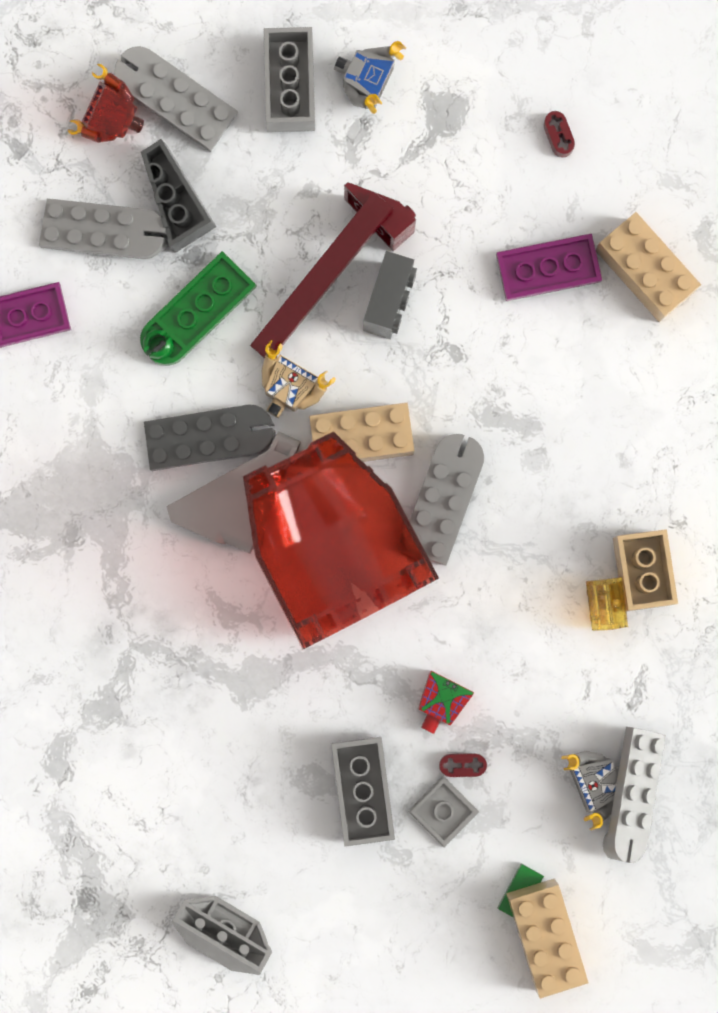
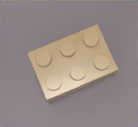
[613,529,678,612]

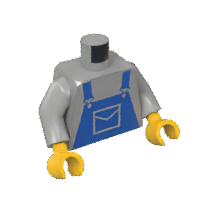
[334,41,406,114]

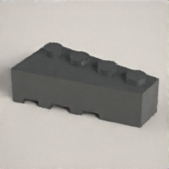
[141,139,216,252]

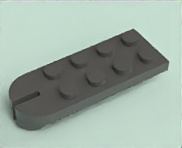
[144,405,276,471]

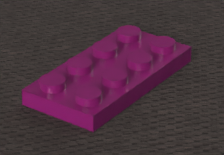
[496,233,602,301]

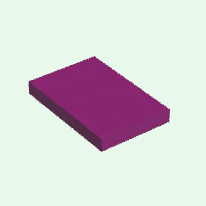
[0,282,71,348]

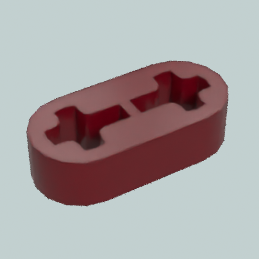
[543,111,575,158]
[439,753,487,777]

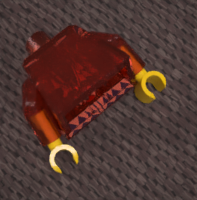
[68,64,144,143]

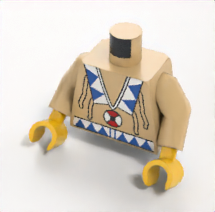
[262,340,336,418]

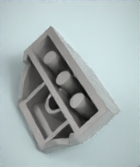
[171,896,272,975]

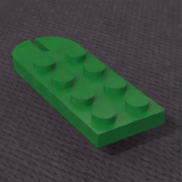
[140,251,257,366]

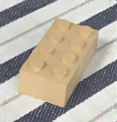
[596,212,701,322]
[309,402,414,468]
[506,879,589,999]

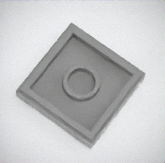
[408,776,479,848]

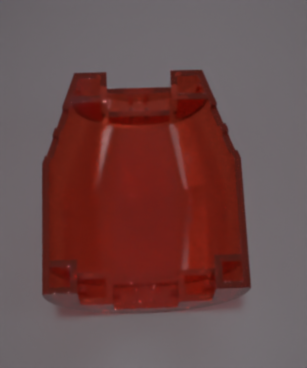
[243,431,439,650]

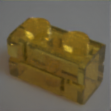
[586,577,628,631]

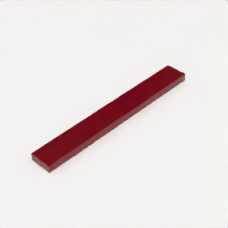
[250,192,394,358]

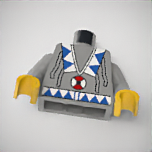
[561,751,619,831]

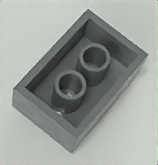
[363,251,417,340]

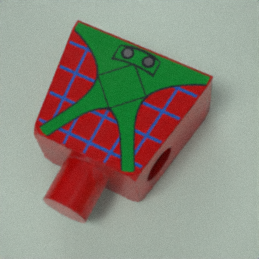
[418,671,474,734]

